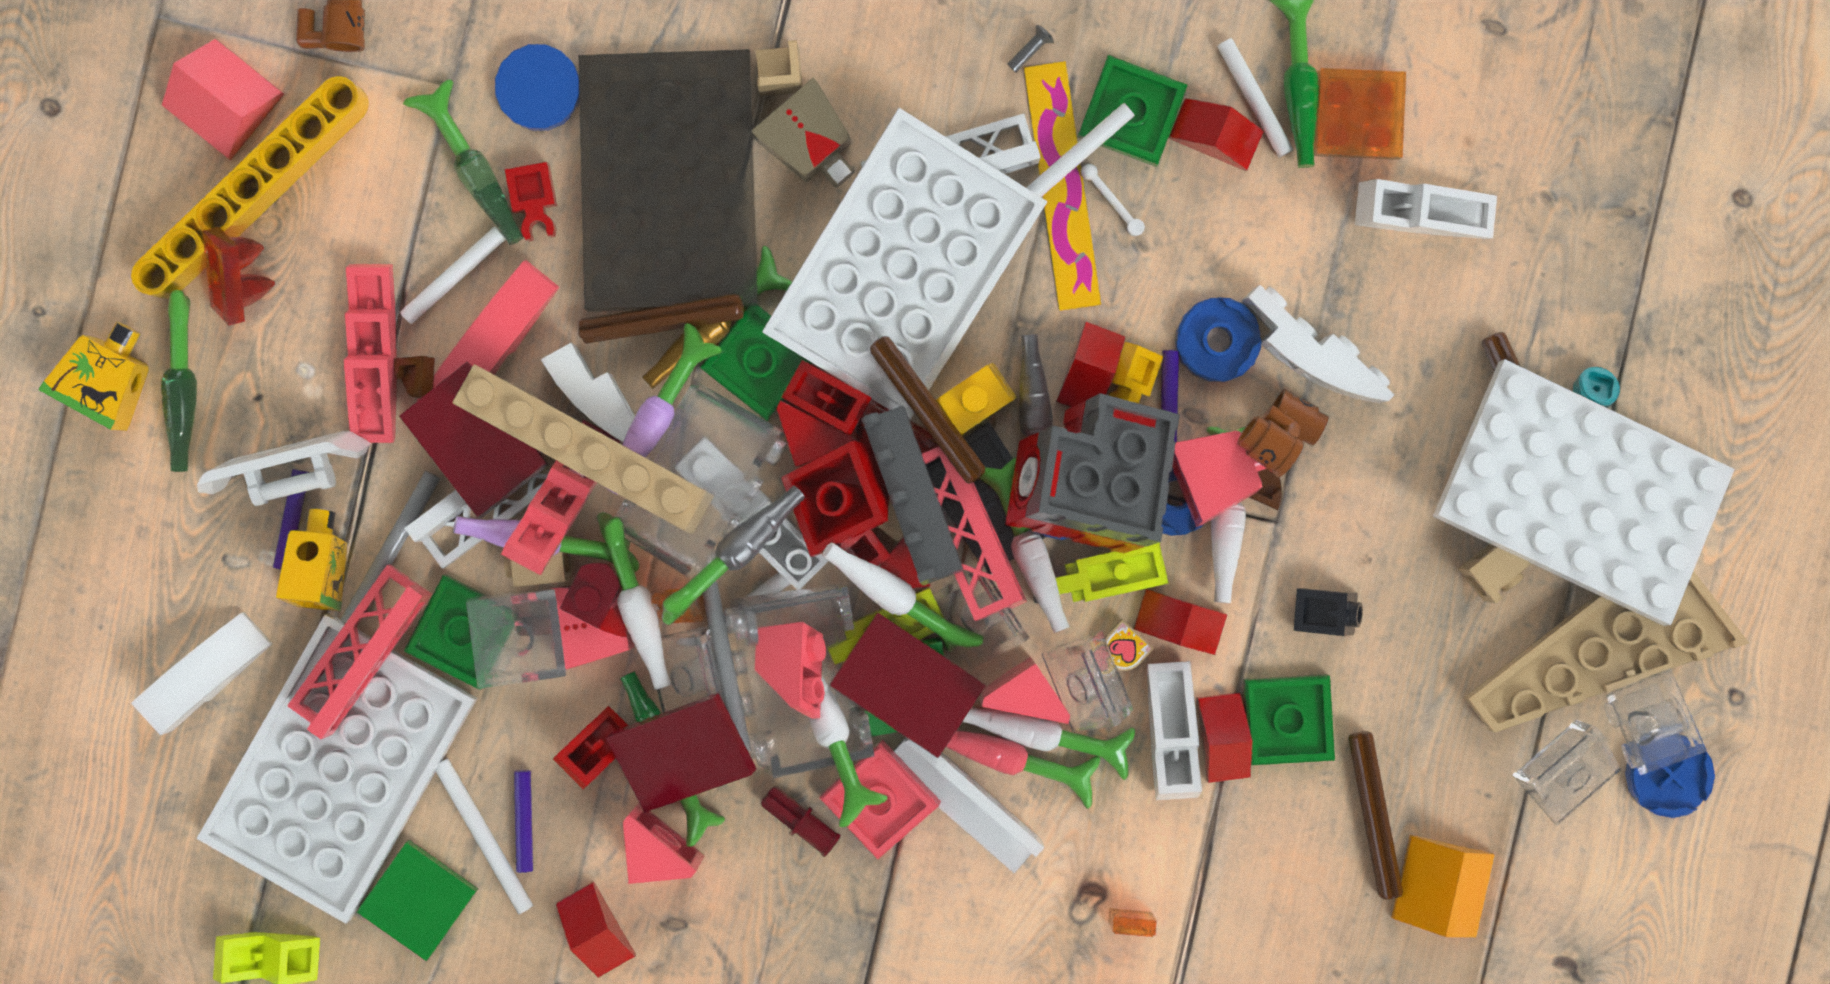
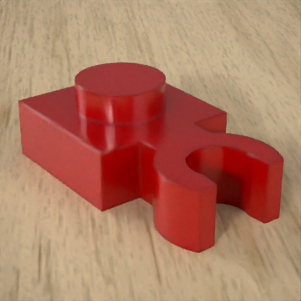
[504,162,557,242]

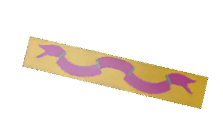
[1024,61,1101,311]

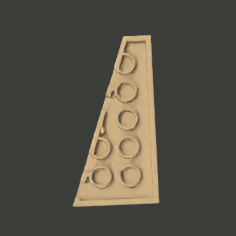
[1464,571,1749,733]

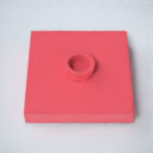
[819,739,941,859]

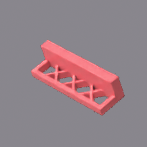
[922,446,1027,622]
[287,564,432,739]

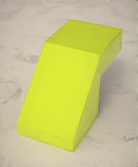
[213,932,320,984]

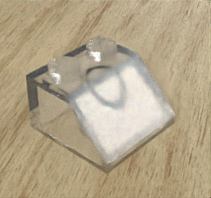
[466,589,566,689]
[1604,668,1707,776]

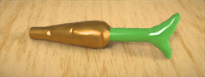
[642,246,792,389]

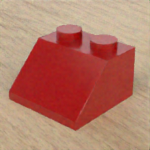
[781,441,889,557]

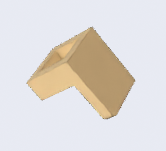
[756,40,802,96]

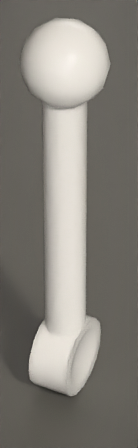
[1081,164,1145,237]

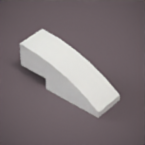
[1355,179,1497,239]
[540,343,635,442]
[131,612,273,735]
[1147,661,1202,800]

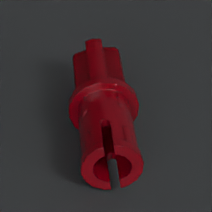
[761,786,841,857]

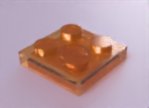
[1314,68,1406,160]

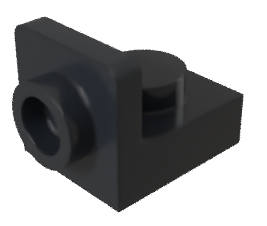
[1294,588,1363,636]

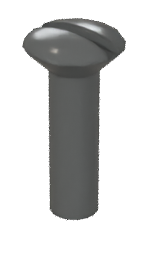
[1007,25,1054,73]

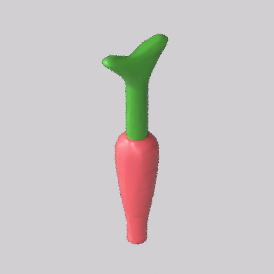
[946,730,1100,809]

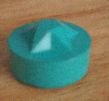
[1573,367,1620,408]

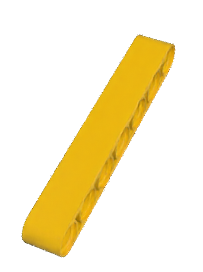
[131,76,369,299]

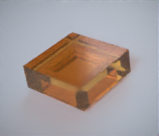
[1108,908,1157,937]

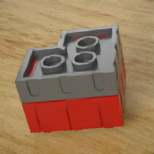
[1005,393,1180,554]

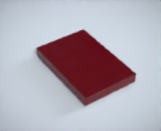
[399,362,549,519]
[829,612,986,758]
[606,692,757,813]

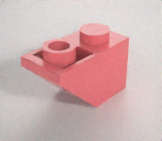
[755,622,826,719]

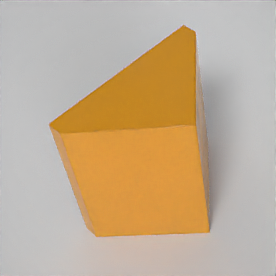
[1391,835,1495,938]

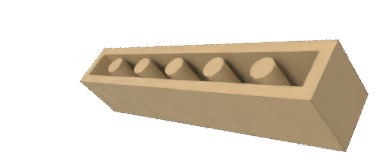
[452,364,714,534]

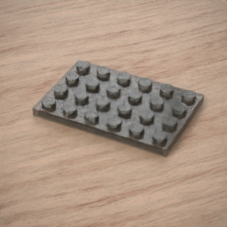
[578,49,758,312]

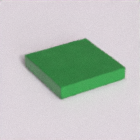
[1077,55,1188,167]
[700,301,814,421]
[404,575,521,690]
[1243,674,1335,766]
[357,840,479,961]

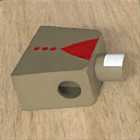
[751,77,855,188]

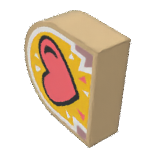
[1101,619,1154,671]

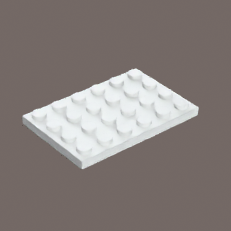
[762,108,1048,420]
[1433,359,1735,626]
[197,613,478,924]

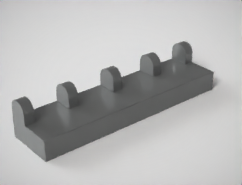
[861,406,964,586]

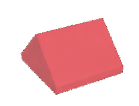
[162,39,284,160]
[979,657,1070,724]
[623,803,705,884]

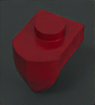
[559,563,621,628]

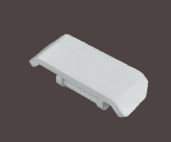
[197,431,371,506]

